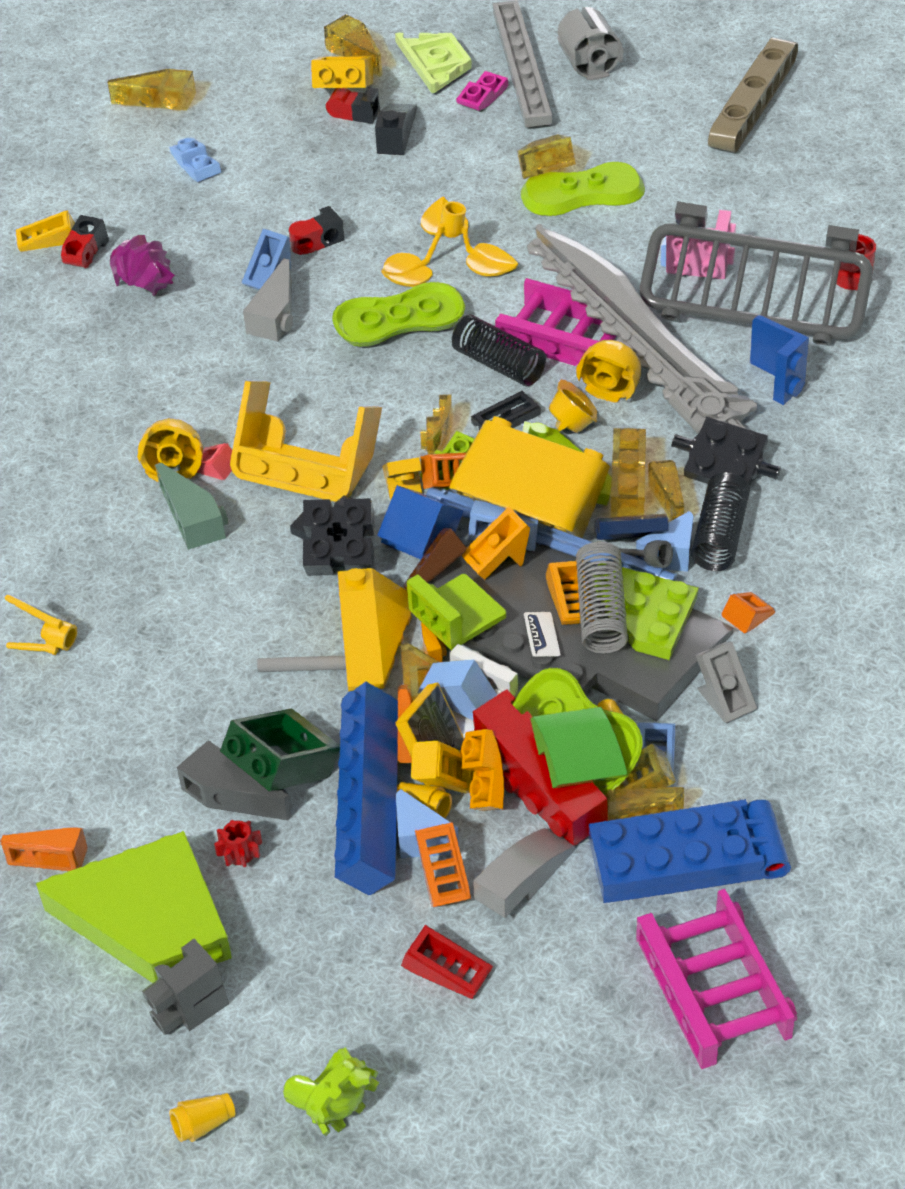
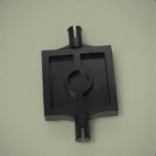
[671,417,781,495]

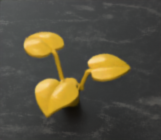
[381,196,518,287]

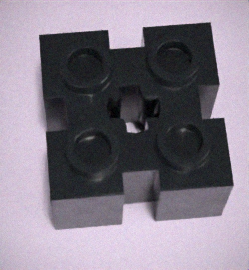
[303,498,374,576]

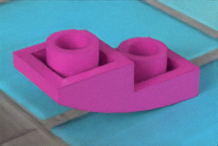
[456,71,509,111]

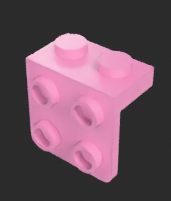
[666,210,736,279]

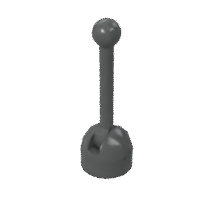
[619,540,673,568]

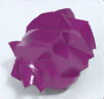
[110,235,175,296]

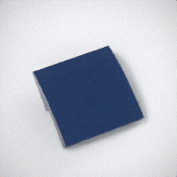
[594,514,668,540]

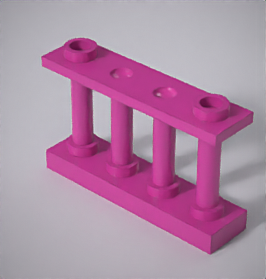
[495,278,617,366]
[636,889,797,1070]

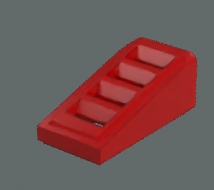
[401,925,493,999]

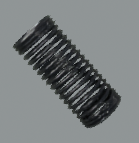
[451,314,546,387]
[691,472,750,571]

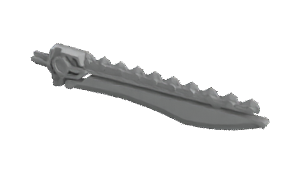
[527,224,757,434]

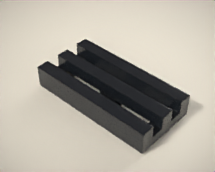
[471,391,541,430]

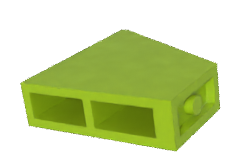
[36,831,232,983]

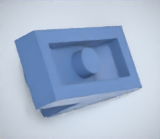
[242,229,291,290]

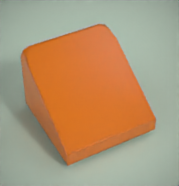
[721,592,775,634]

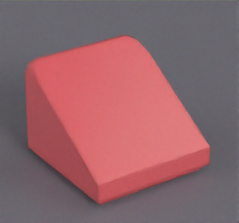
[197,443,232,480]

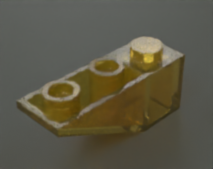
[324,14,382,77]
[107,69,196,111]

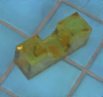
[611,428,646,517]

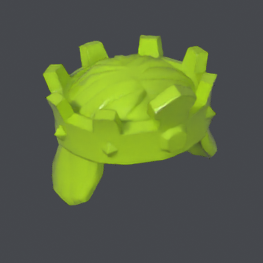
[283,1048,379,1136]

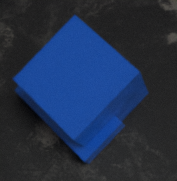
[377,485,464,560]

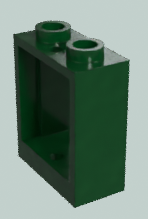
[220,708,340,792]

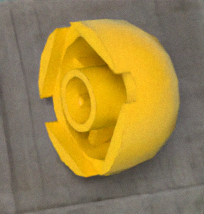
[576,340,641,403]
[137,418,203,482]

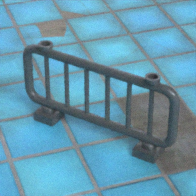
[640,201,873,346]

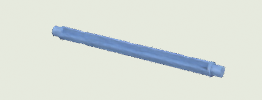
[426,487,677,581]

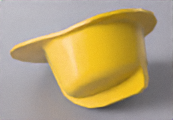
[549,379,597,433]

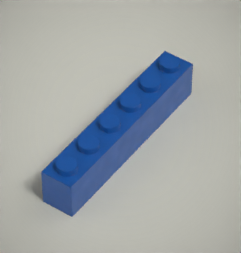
[334,682,398,895]

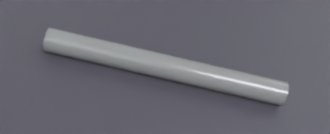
[257,654,399,672]

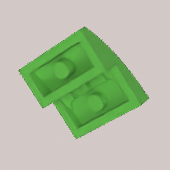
[530,707,627,788]

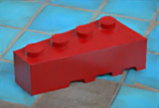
[472,689,608,846]

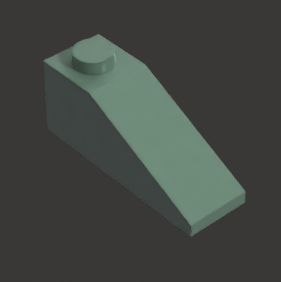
[155,463,229,550]

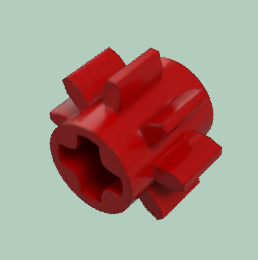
[214,820,262,867]

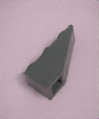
[177,740,292,821]

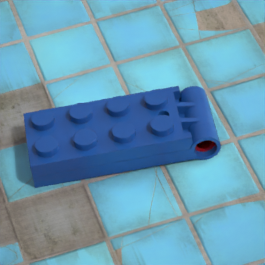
[589,799,791,903]

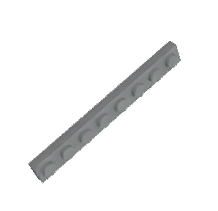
[493,0,552,127]

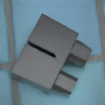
[142,938,229,1035]

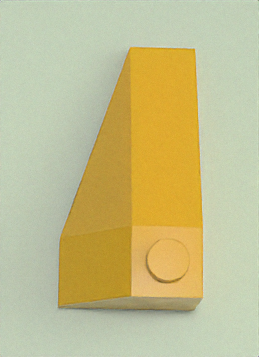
[338,568,412,692]

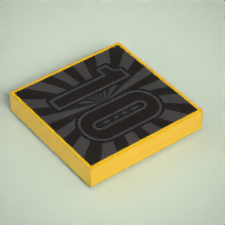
[395,682,464,785]

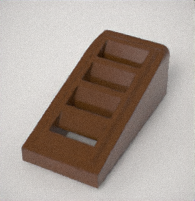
[403,528,467,591]

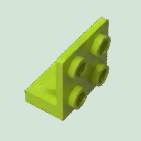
[407,574,506,651]

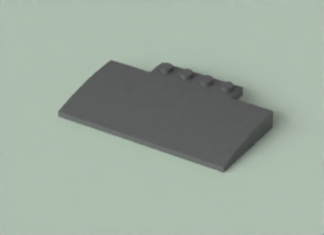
[428,541,734,721]

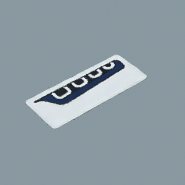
[524,612,561,657]

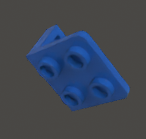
[750,315,809,405]

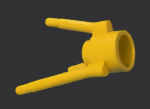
[5,595,77,655]

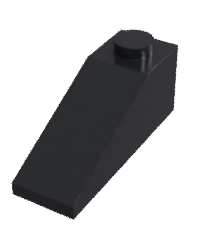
[375,103,417,155]

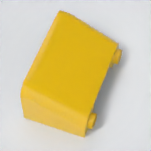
[449,416,610,539]

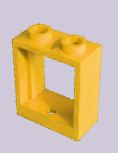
[311,56,373,88]

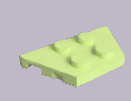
[395,33,472,93]

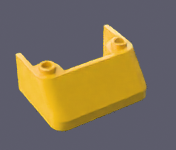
[230,381,382,501]

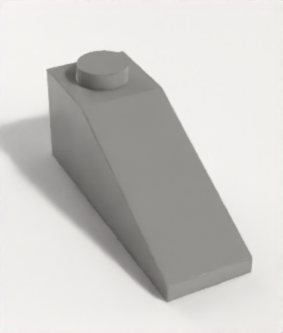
[243,258,293,342]

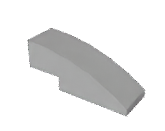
[473,828,575,918]

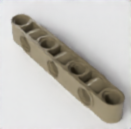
[708,37,798,153]

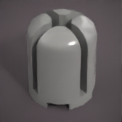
[557,7,624,80]

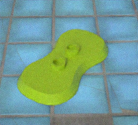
[520,162,645,216]
[332,282,465,347]
[513,668,643,794]

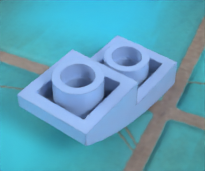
[169,138,221,182]

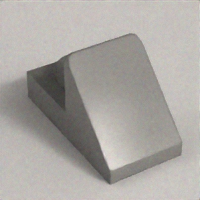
[695,642,757,723]

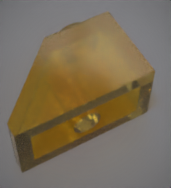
[517,134,576,179]

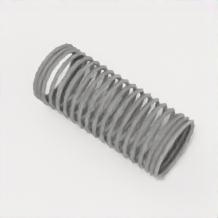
[576,541,628,653]

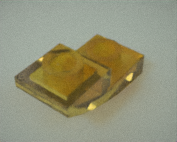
[420,394,453,455]

